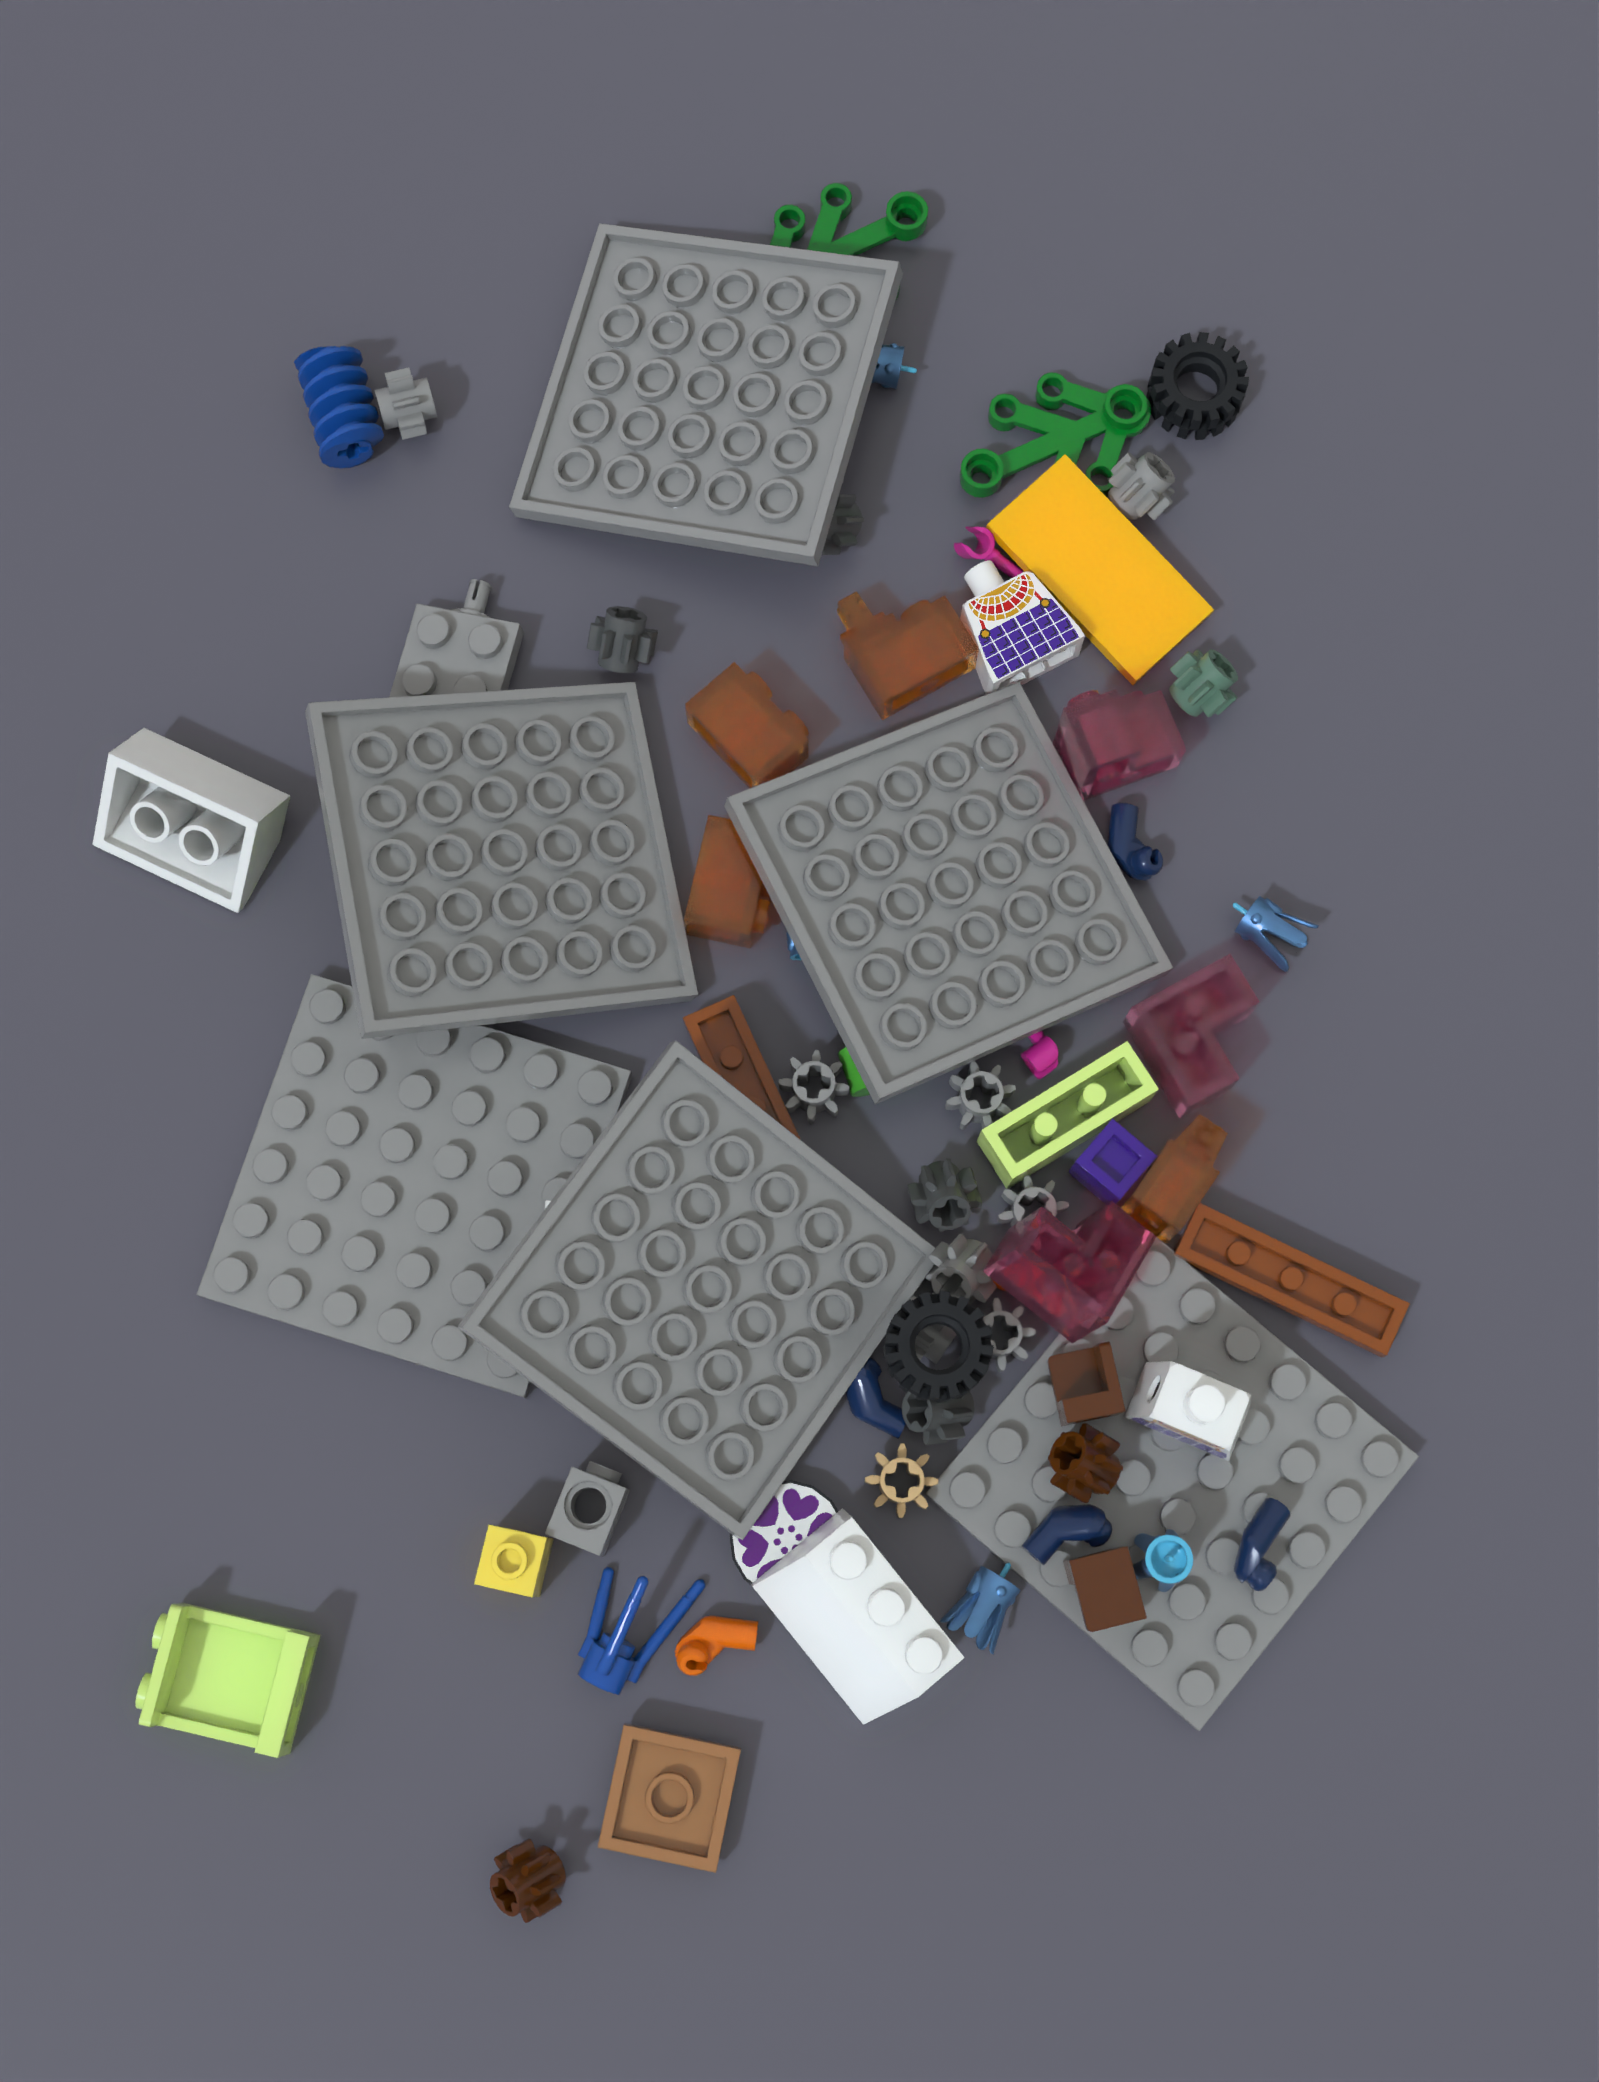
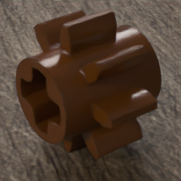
[1048,1423,1123,1503]
[490,1838,566,1923]

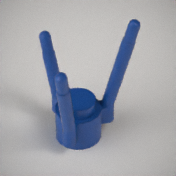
[578,1567,705,1695]

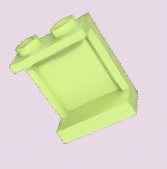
[135,1603,321,1758]

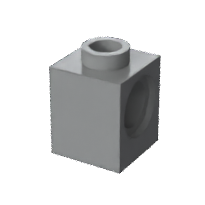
[545,1461,630,1556]

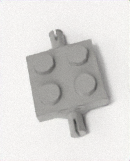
[389,579,524,697]

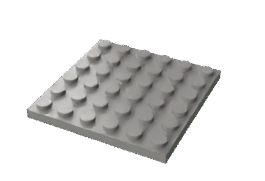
[509,223,903,567]
[305,682,698,1039]
[724,682,1173,1105]
[196,974,632,1399]
[457,1040,935,1540]
[925,1229,1419,1731]

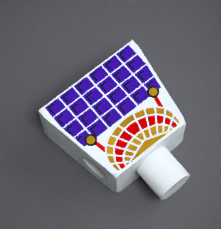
[960,560,1085,695]
[1124,1361,1251,1461]

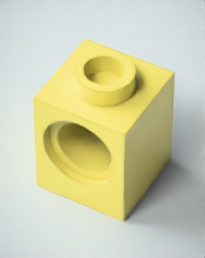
[474,1525,554,1598]

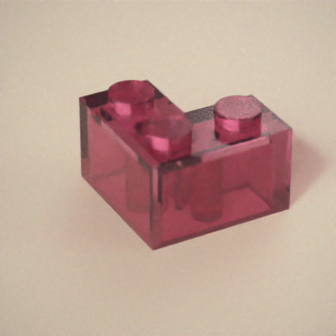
[1053,689,1186,801]
[1123,954,1260,1118]
[983,1201,1156,1343]

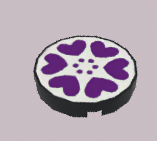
[730,1480,838,1585]

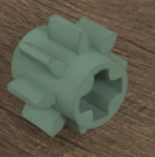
[1169,649,1238,717]

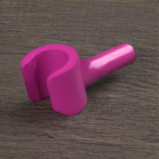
[954,526,1024,578]
[1021,1031,1058,1079]

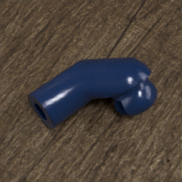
[1107,803,1163,881]
[845,1358,906,1439]
[1234,1498,1291,1591]
[1022,1504,1112,1565]

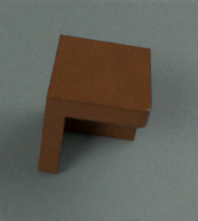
[1047,1341,1126,1427]
[1063,1546,1147,1632]

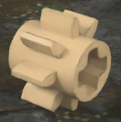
[865,1443,938,1518]

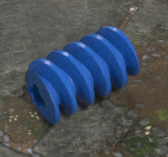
[294,346,384,469]

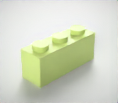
[977,1041,1159,1189]

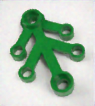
[770,183,928,301]
[960,372,1151,498]

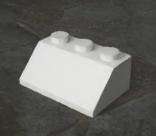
[93,728,290,913]
[751,1508,965,1725]

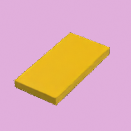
[986,454,1214,685]

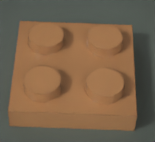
[598,1723,741,1873]

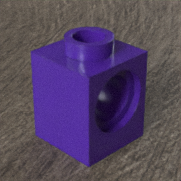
[1068,1118,1157,1209]

